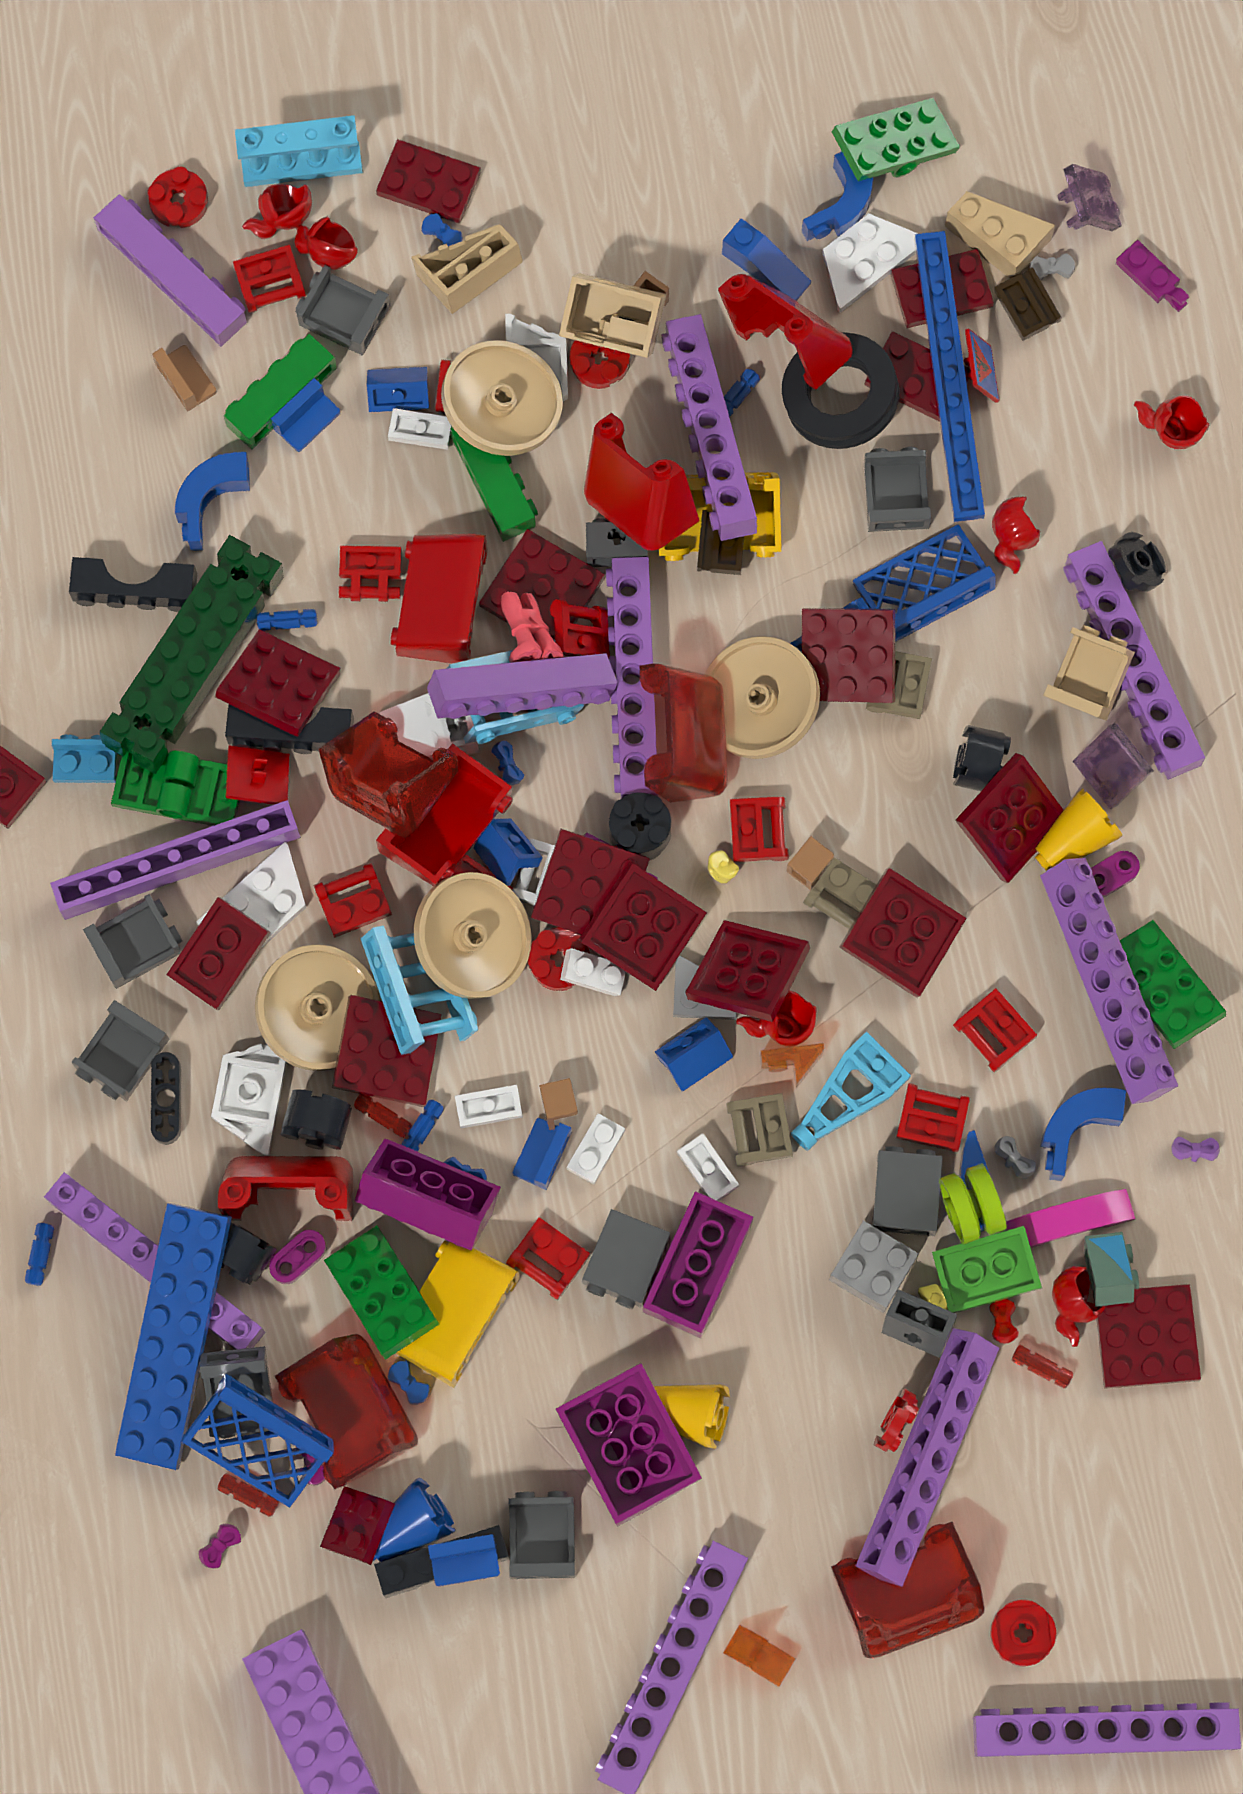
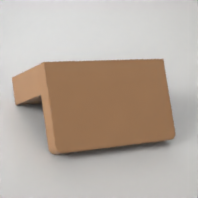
[152,345,217,412]

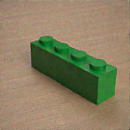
[223,334,337,450]
[450,427,538,542]

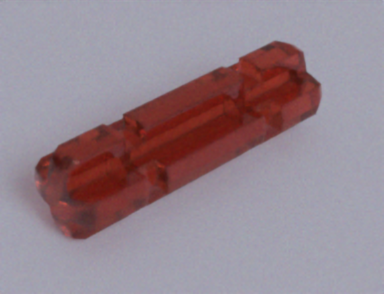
[354,1094,412,1138]
[1012,1345,1073,1389]
[217,1474,279,1517]

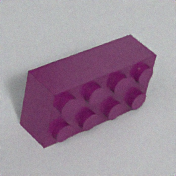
[354,1138,501,1251]
[643,1191,753,1338]

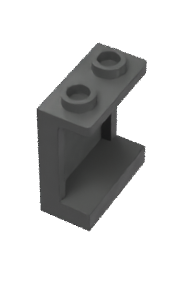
[295,265,391,356]
[864,447,931,532]
[83,894,183,989]
[71,1000,170,1101]
[872,1146,942,1236]
[582,1209,670,1309]
[200,1346,273,1439]
[509,1491,575,1579]

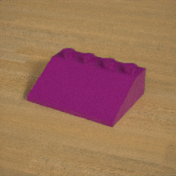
[556,1363,702,1527]

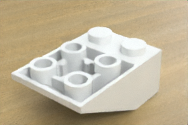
[376,693,479,773]

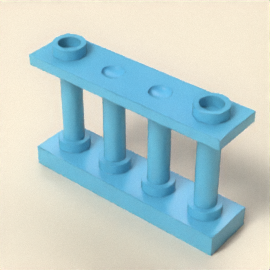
[235,115,363,187]
[446,640,584,744]
[361,925,478,1055]

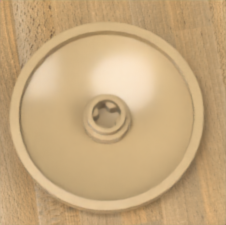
[441,340,563,456]
[698,636,820,759]
[414,872,531,999]
[255,945,380,1071]

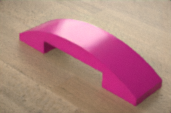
[1006,1189,1135,1248]

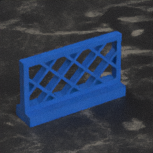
[853,524,996,642]
[182,1374,334,1508]

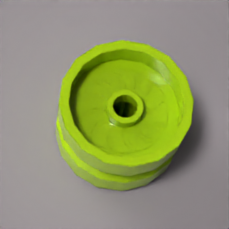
[939,1163,1007,1245]

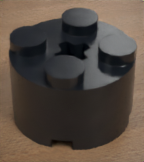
[953,725,1011,791]
[609,792,671,860]
[280,1089,352,1150]
[221,1222,277,1285]

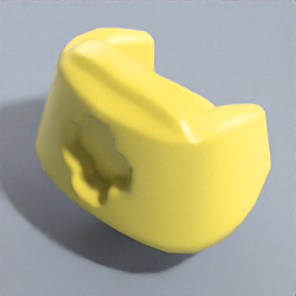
[708,850,739,883]
[918,1284,948,1310]

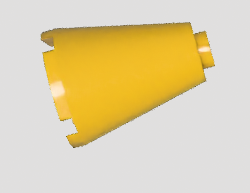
[1035,788,1123,871]
[654,1384,730,1449]

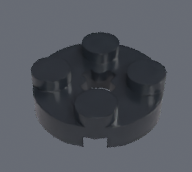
[1108,532,1166,592]

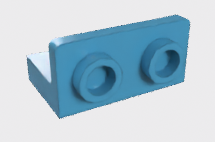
[52,735,117,783]

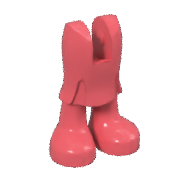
[501,592,564,663]

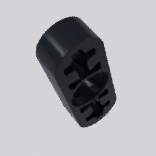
[151,1052,181,1145]

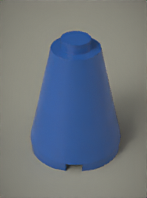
[373,1478,455,1562]

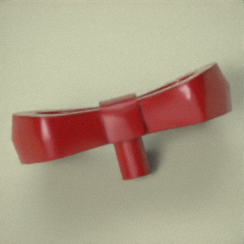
[989,1299,1019,1344]

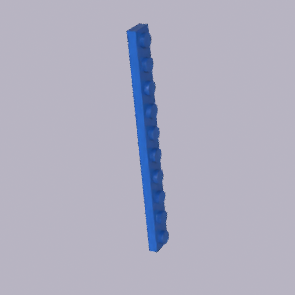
[914,231,985,522]

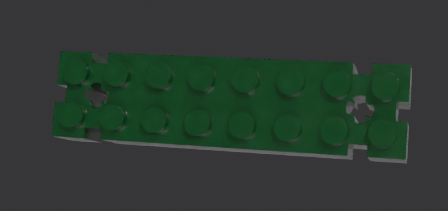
[100,534,284,774]

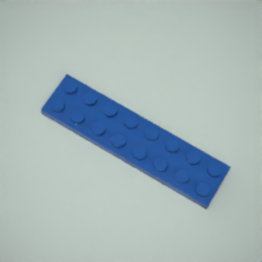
[115,1203,232,1470]

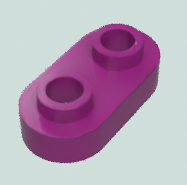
[1091,851,1140,898]
[269,1230,326,1284]

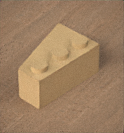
[945,191,1055,278]
[411,224,523,314]

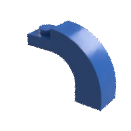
[802,152,873,241]
[175,452,250,551]
[1040,1088,1126,1181]

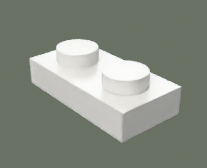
[388,408,452,450]
[560,948,626,996]
[455,1085,523,1129]
[567,1113,625,1184]
[677,1134,739,1201]

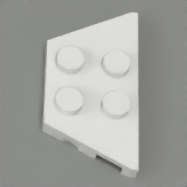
[823,213,918,313]
[505,314,568,401]
[196,842,306,949]
[211,1044,287,1156]

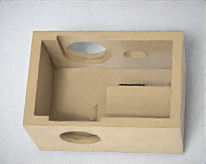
[559,273,667,358]

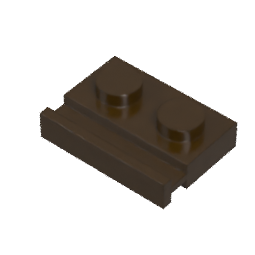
[994,267,1062,341]
[697,510,744,575]

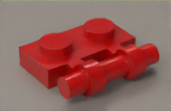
[339,546,402,602]

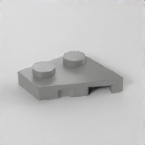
[673,956,736,1020]

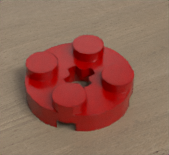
[148,166,208,228]
[569,340,630,389]
[528,927,590,991]
[874,1388,919,1452]
[990,1600,1056,1667]

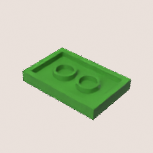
[932,1226,1042,1313]

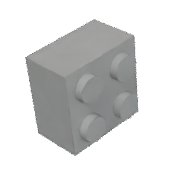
[829,1220,919,1313]

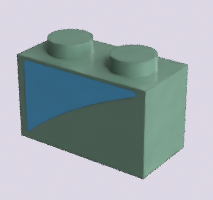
[1084,1232,1139,1307]

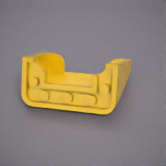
[659,472,781,561]
[396,1240,520,1388]

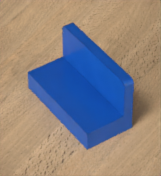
[367,367,429,412]
[271,378,341,452]
[474,818,543,886]
[655,1017,733,1091]
[513,1118,572,1190]
[428,1534,500,1587]

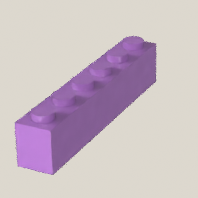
[93,194,247,347]
[427,653,618,719]

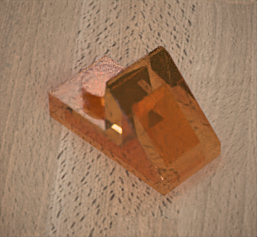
[760,1043,824,1089]
[723,1625,796,1687]

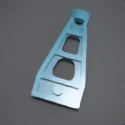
[791,1031,911,1151]

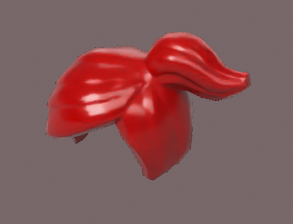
[242,184,312,239]
[294,216,358,270]
[1133,395,1210,449]
[992,496,1040,574]
[736,991,817,1047]
[1052,1266,1106,1347]

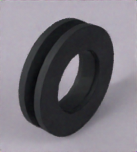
[782,332,900,449]

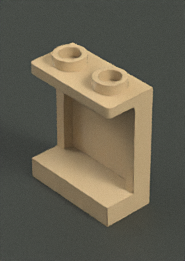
[1043,625,1135,721]

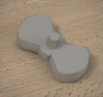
[1029,253,1075,281]
[995,1136,1036,1179]

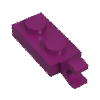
[1115,240,1189,312]

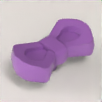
[1171,1136,1220,1162]

